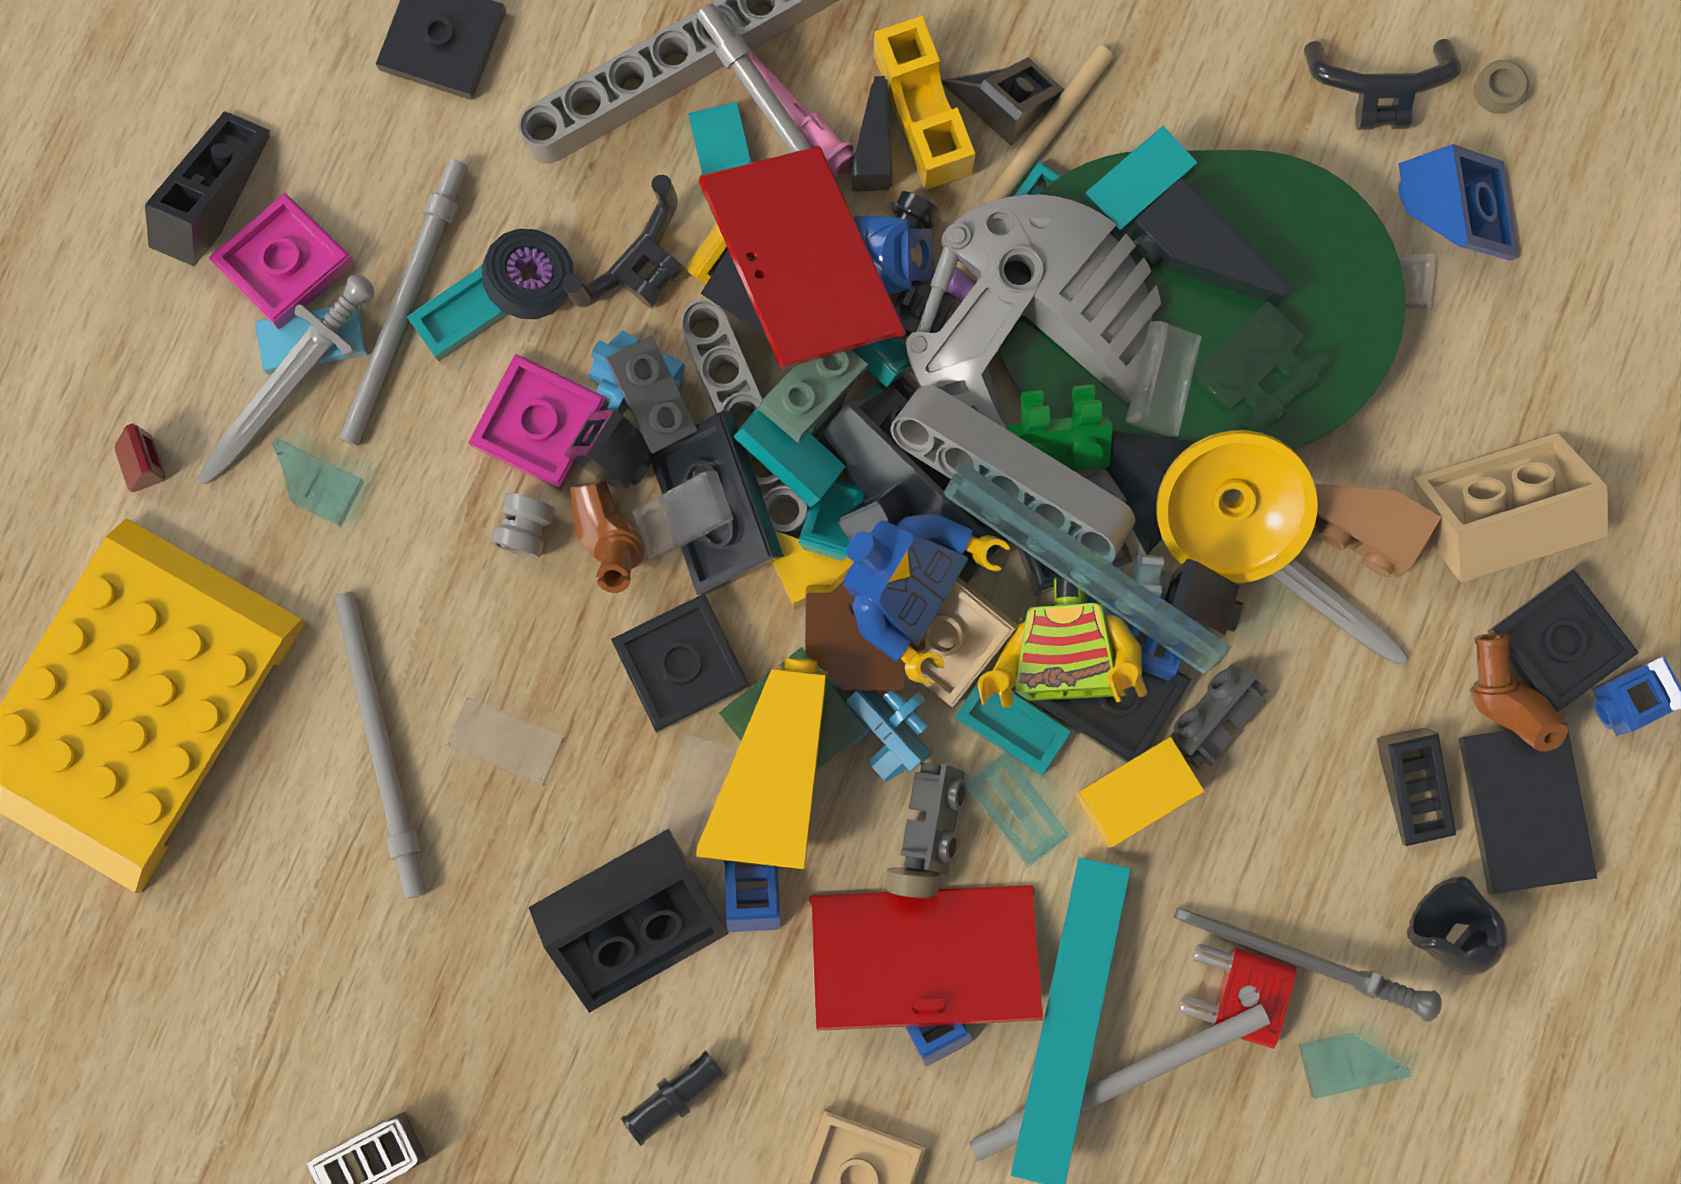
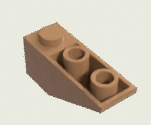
[1314,484,1441,578]

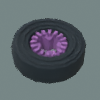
[482,228,574,319]

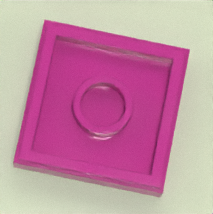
[208,192,355,330]
[468,353,608,490]

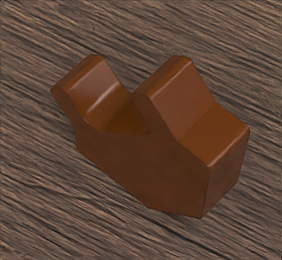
[805,566,926,691]

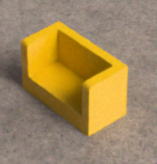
[1075,737,1205,848]

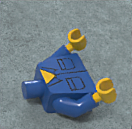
[844,513,1010,684]

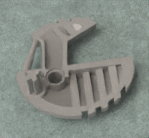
[906,195,1163,428]

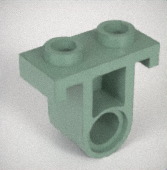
[758,350,868,443]

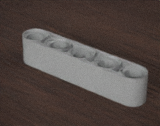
[680,299,808,538]
[891,386,1136,567]

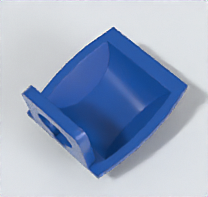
[853,216,934,294]

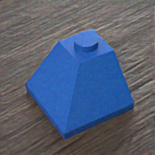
[1398,144,1519,260]

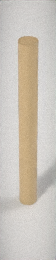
[981,45,1114,205]

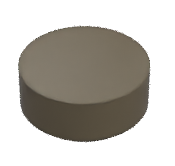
[1474,60,1529,114]
[885,867,940,898]

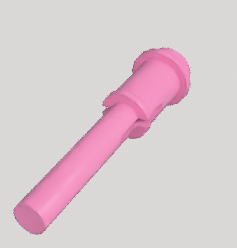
[749,49,855,178]

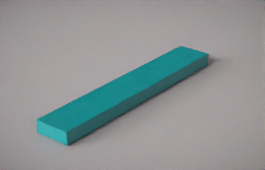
[1010,857,1131,1184]

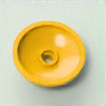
[1156,430,1318,583]

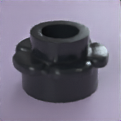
[889,191,938,229]

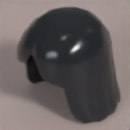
[1407,876,1509,976]

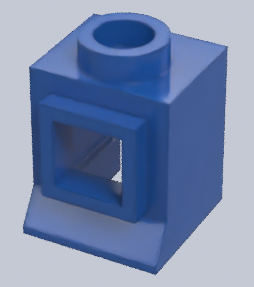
[1591,656,1681,736]

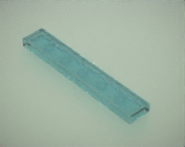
[943,462,1232,674]

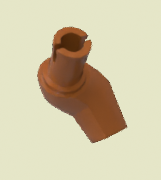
[570,481,644,593]
[1470,633,1568,752]

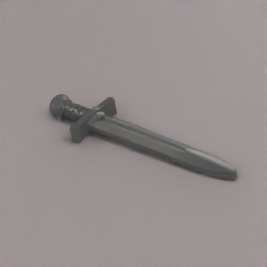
[1174,908,1442,1022]

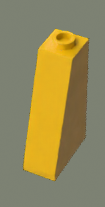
[696,658,828,869]

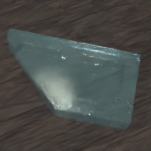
[273,438,364,527]
[1298,1033,1411,1099]

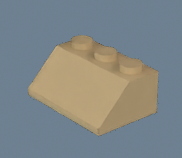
[1413,433,1608,583]

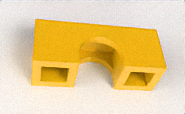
[874,15,975,190]

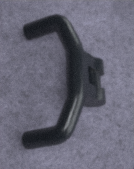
[1304,39,1461,130]
[562,174,686,309]

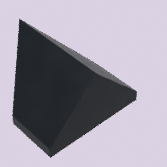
[941,57,1065,146]
[1106,431,1196,555]

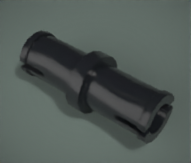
[620,1050,727,1146]

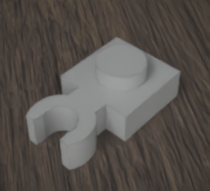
[1129,554,1167,612]

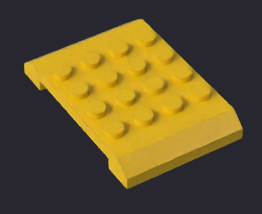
[0,518,306,893]

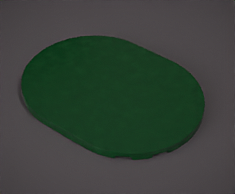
[998,150,1406,450]

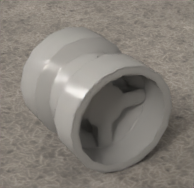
[490,493,556,559]

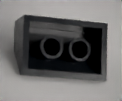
[528,829,728,1013]

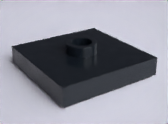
[376,0,506,100]
[1487,569,1639,713]
[611,593,751,734]

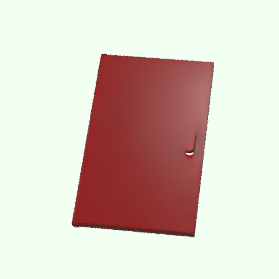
[698,146,905,369]
[809,885,1043,1031]

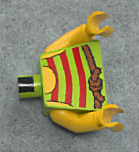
[977,576,1147,708]

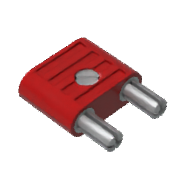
[1178,944,1297,1049]

